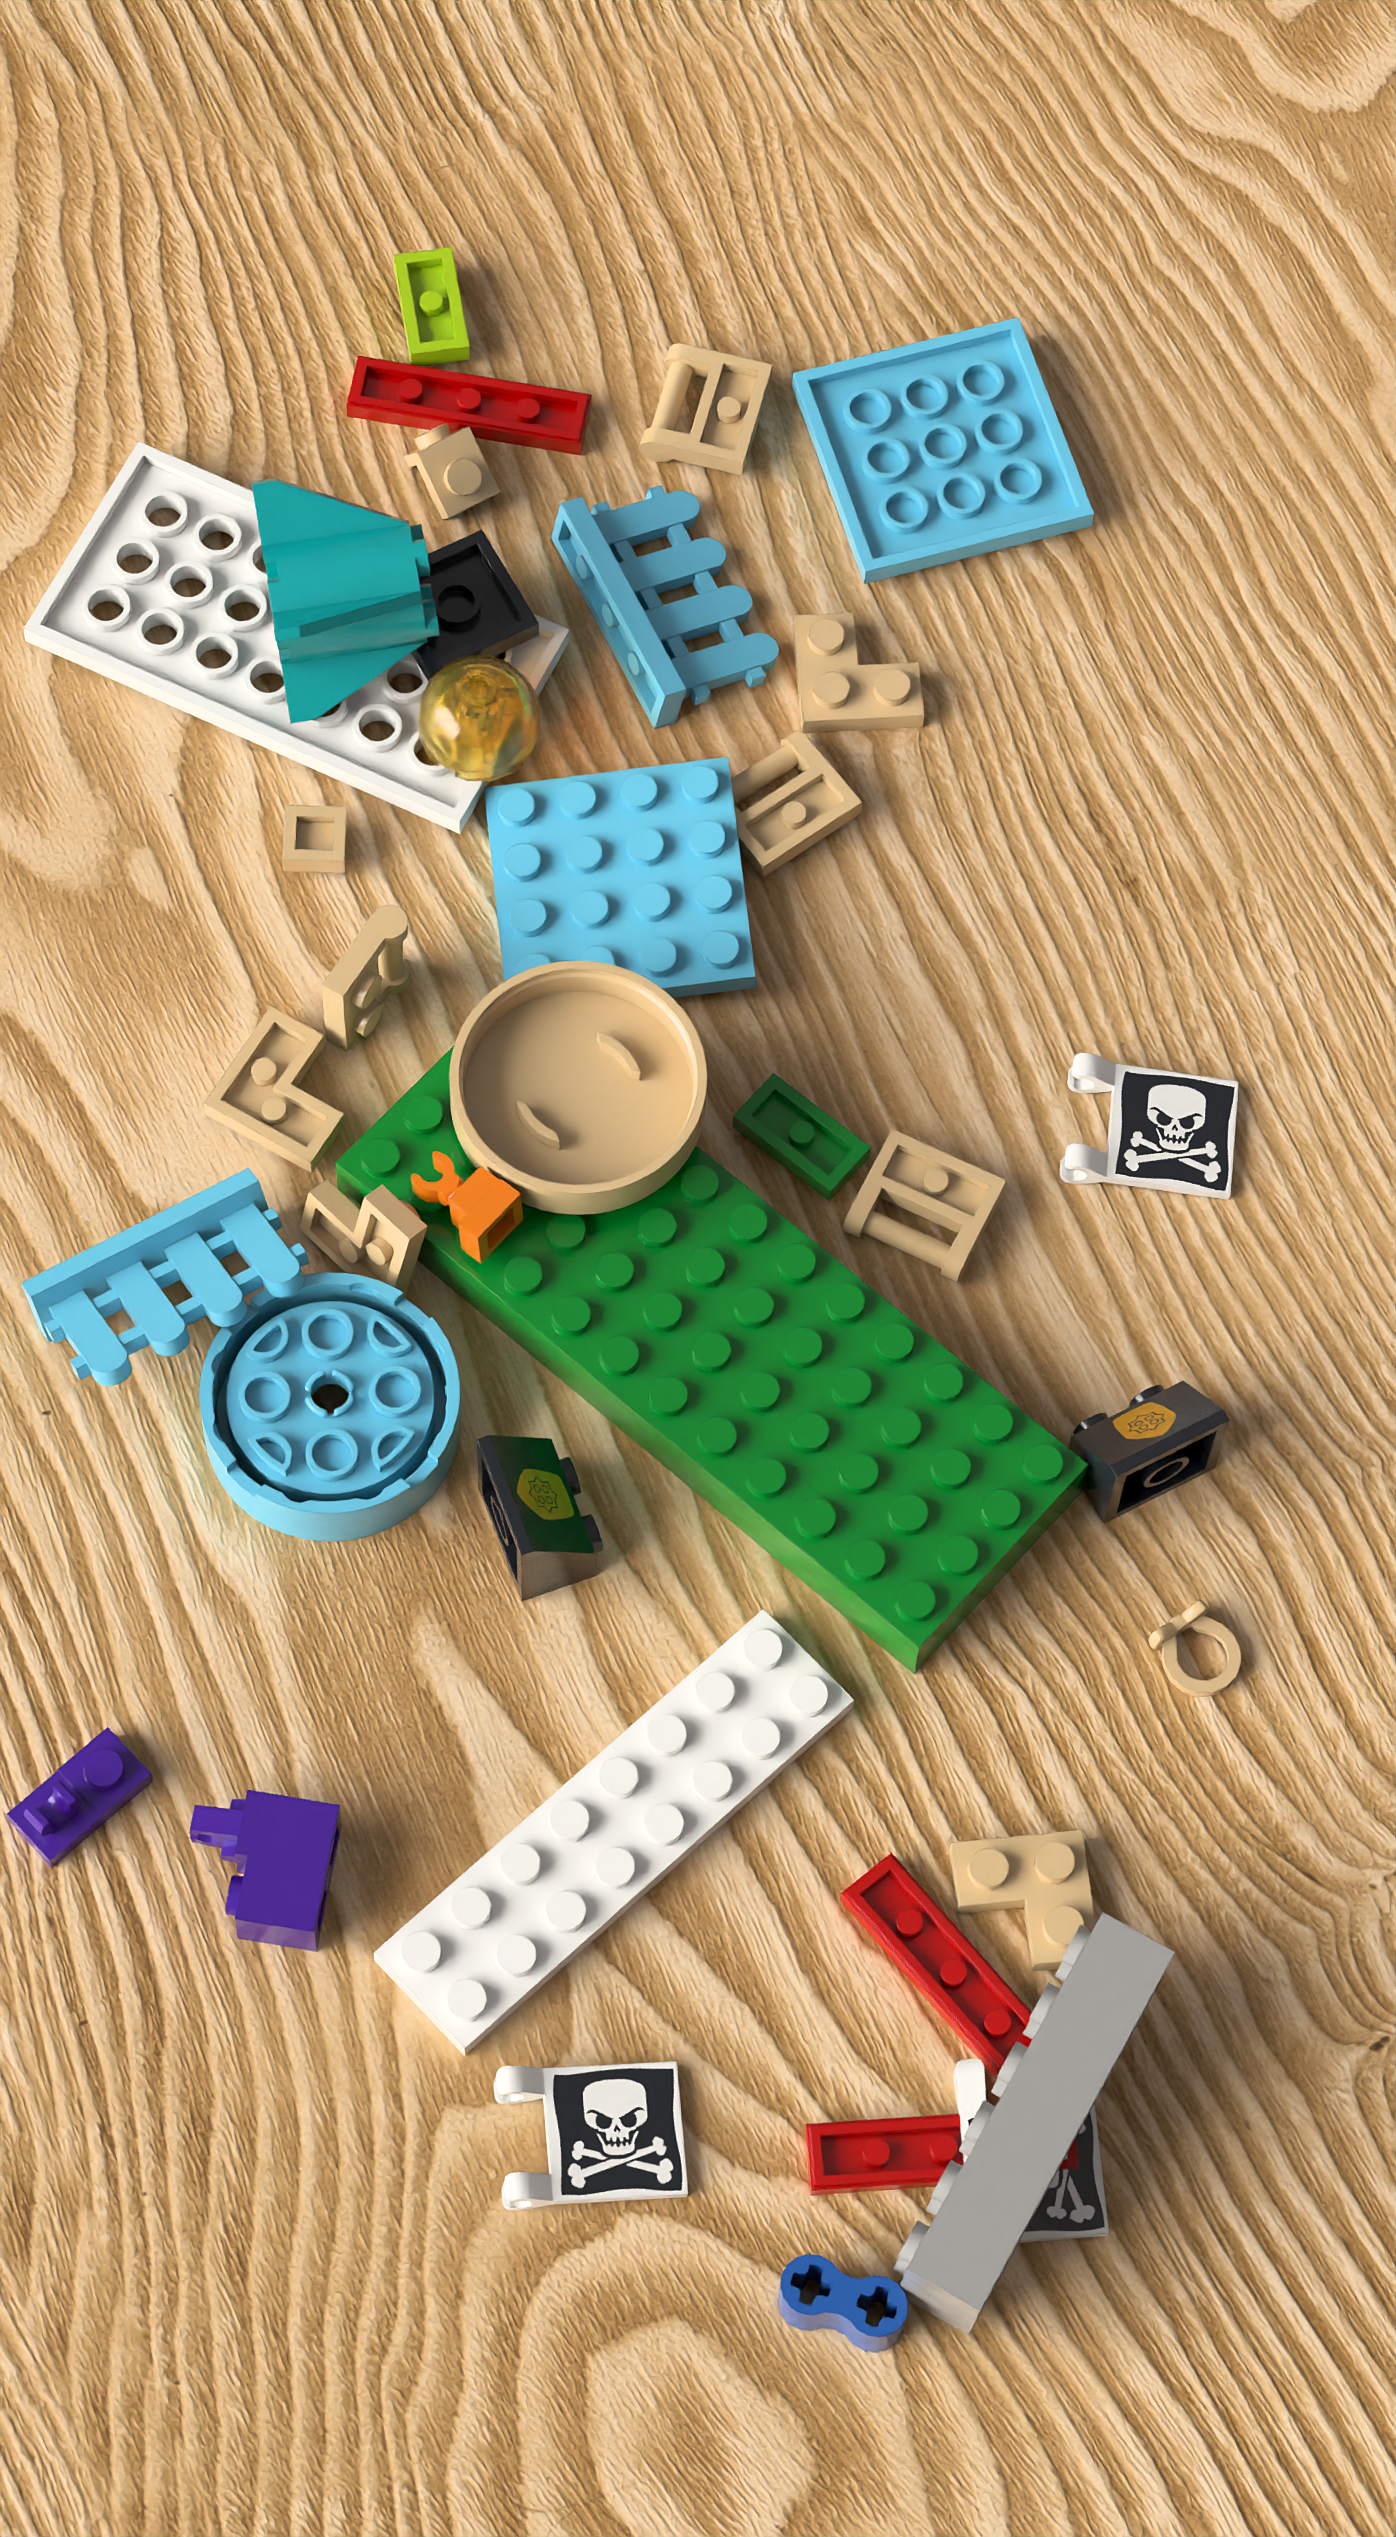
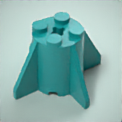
[251,478,439,724]

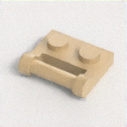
[639,343,773,476]
[731,730,862,878]
[322,904,411,1052]
[842,1129,1007,1283]

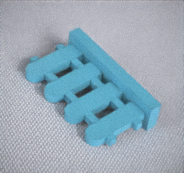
[551,485,779,729]
[21,1168,310,1386]

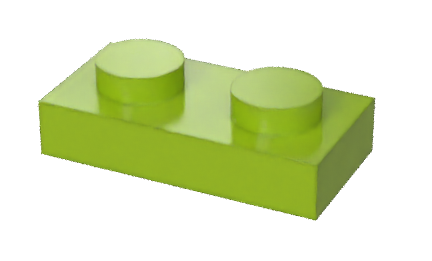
[393,247,470,366]

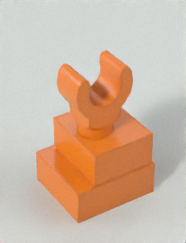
[411,1151,524,1264]

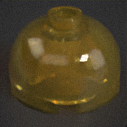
[419,655,540,781]

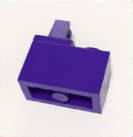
[189,1790,342,1952]

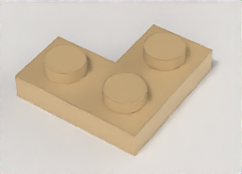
[792,612,924,733]
[203,1006,345,1173]
[299,1179,427,1298]
[949,1830,1096,1972]

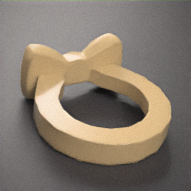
[1148,1599,1241,1697]

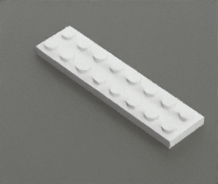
[374,1609,854,2056]

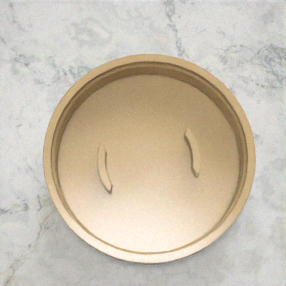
[449,960,707,1215]

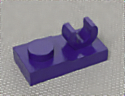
[7,1727,153,1867]

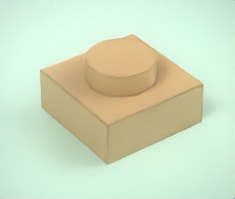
[282,805,348,873]

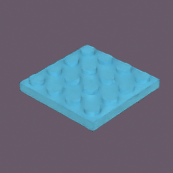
[792,317,1094,584]
[484,757,757,998]

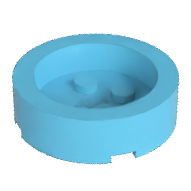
[199,1272,461,1542]

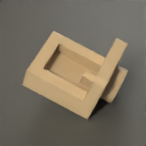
[404,423,500,520]

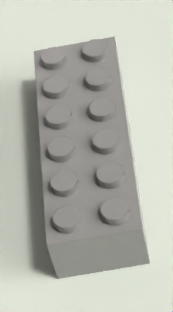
[893,1912,1175,2335]

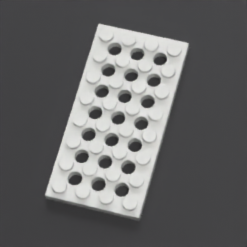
[23,441,569,834]

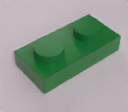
[732,1073,871,1202]

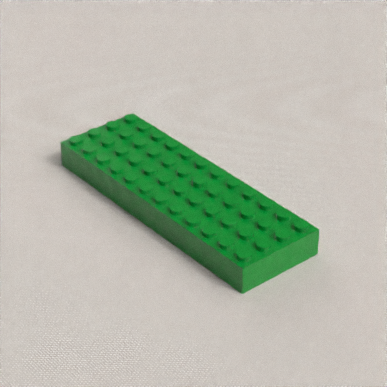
[335,1046,1088,1674]

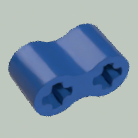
[777,2254,908,2353]

